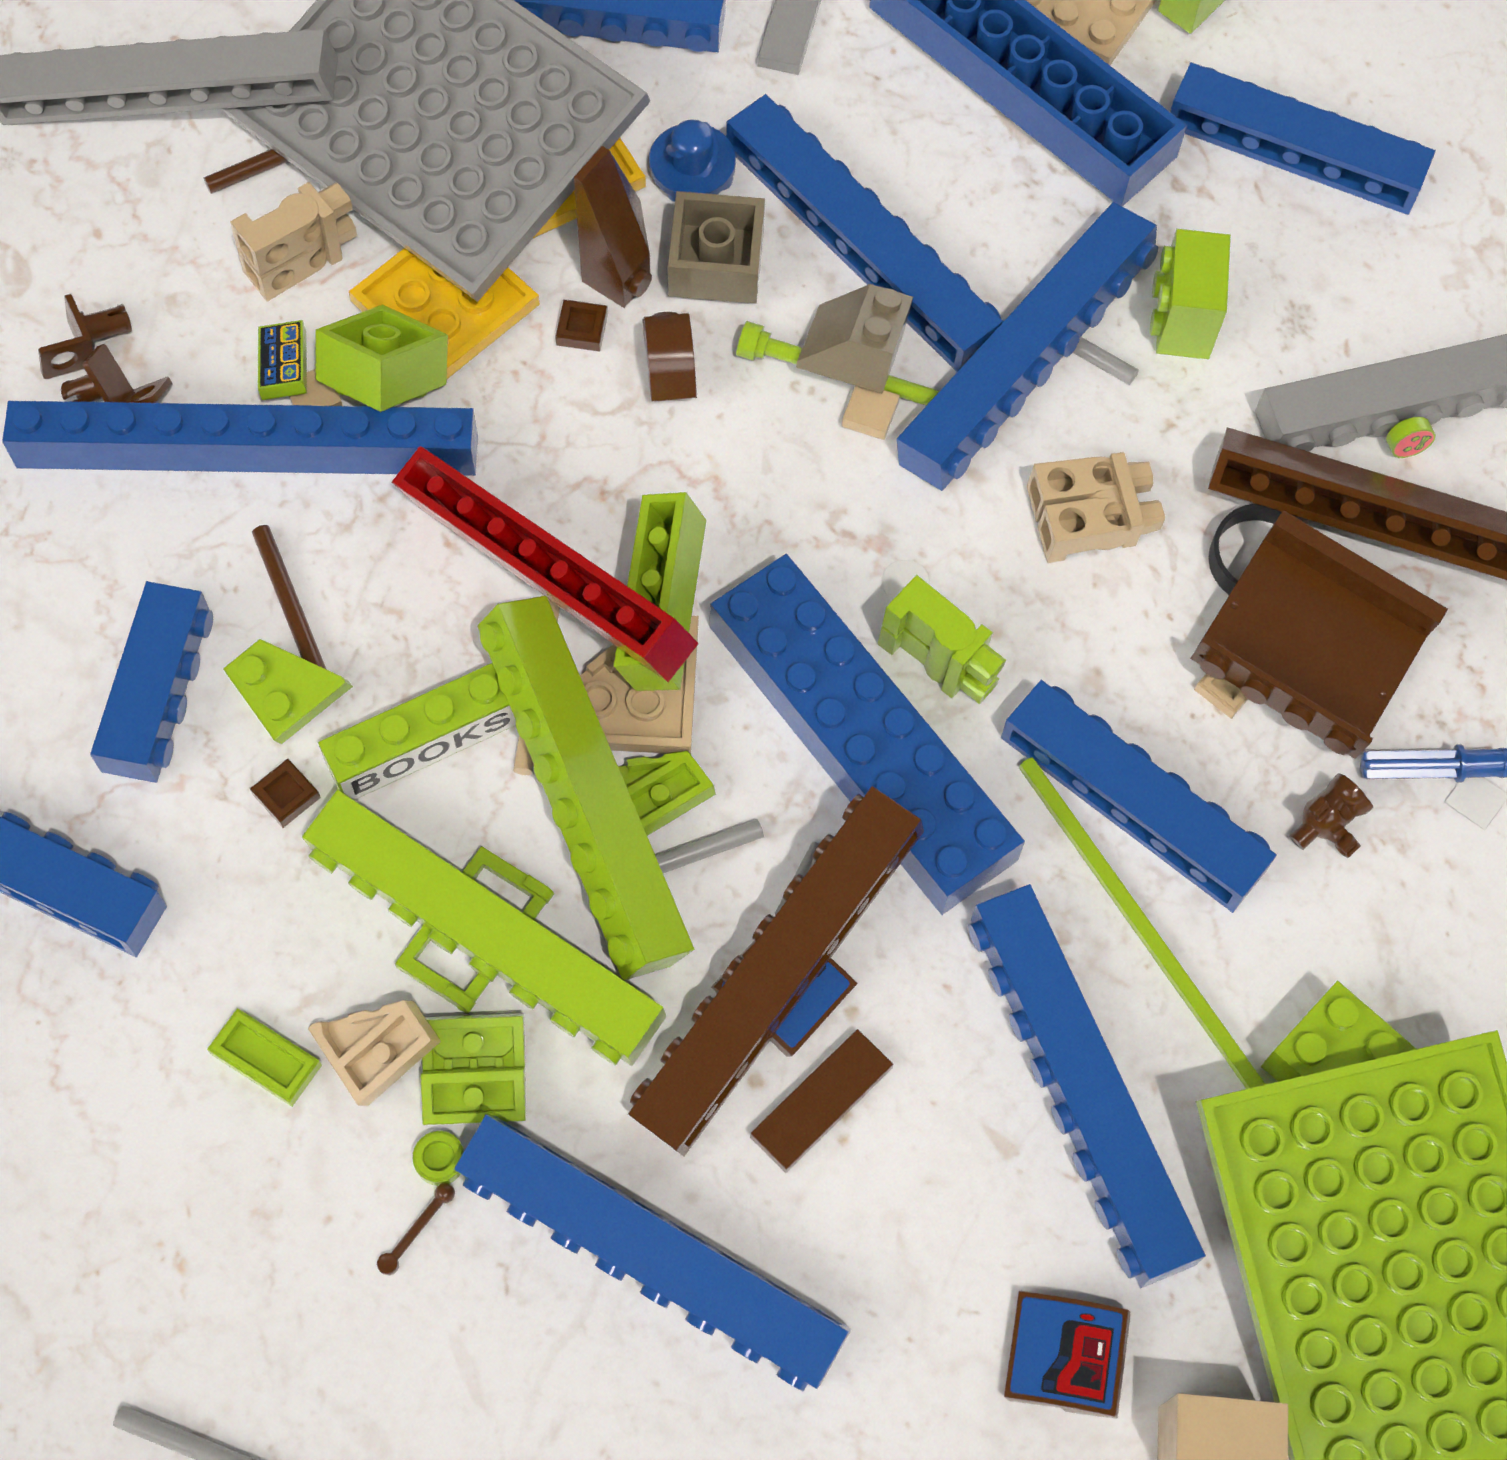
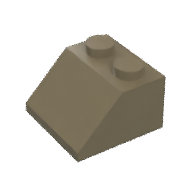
[796,284,913,394]

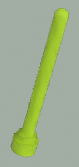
[736,321,939,406]

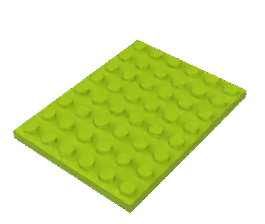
[1196,1030,1507,1460]

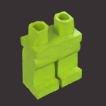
[877,575,1006,704]

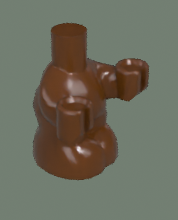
[1289,773,1373,858]

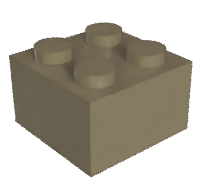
[668,191,765,304]

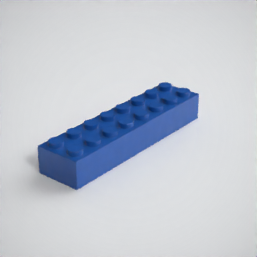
[869,0,1187,207]
[710,553,1025,915]

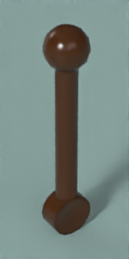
[377,1183,455,1276]

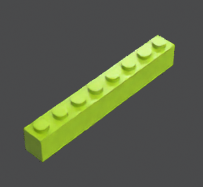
[477,596,695,981]
[302,789,667,1066]

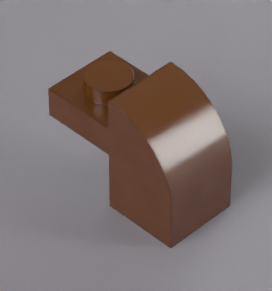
[642,311,697,401]

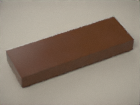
[750,1029,894,1173]

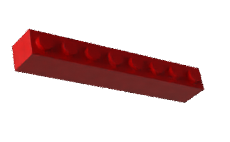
[392,446,699,683]

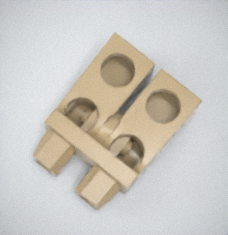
[230,182,357,302]
[1027,452,1165,563]

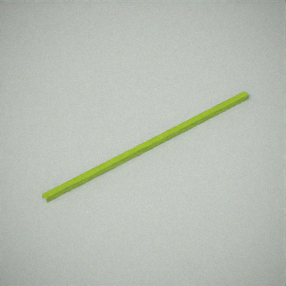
[1019,757,1265,1089]

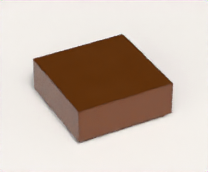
[555,299,608,352]
[250,759,321,828]

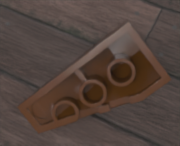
[574,146,652,308]

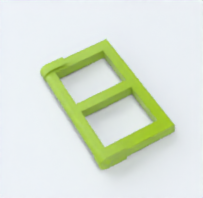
[395,846,554,1014]

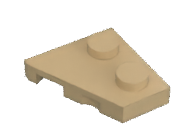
[308,1000,441,1106]

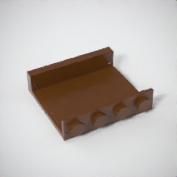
[1190,510,1448,759]

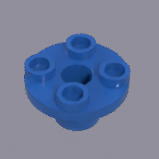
[649,119,736,202]

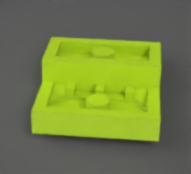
[421,1013,526,1125]

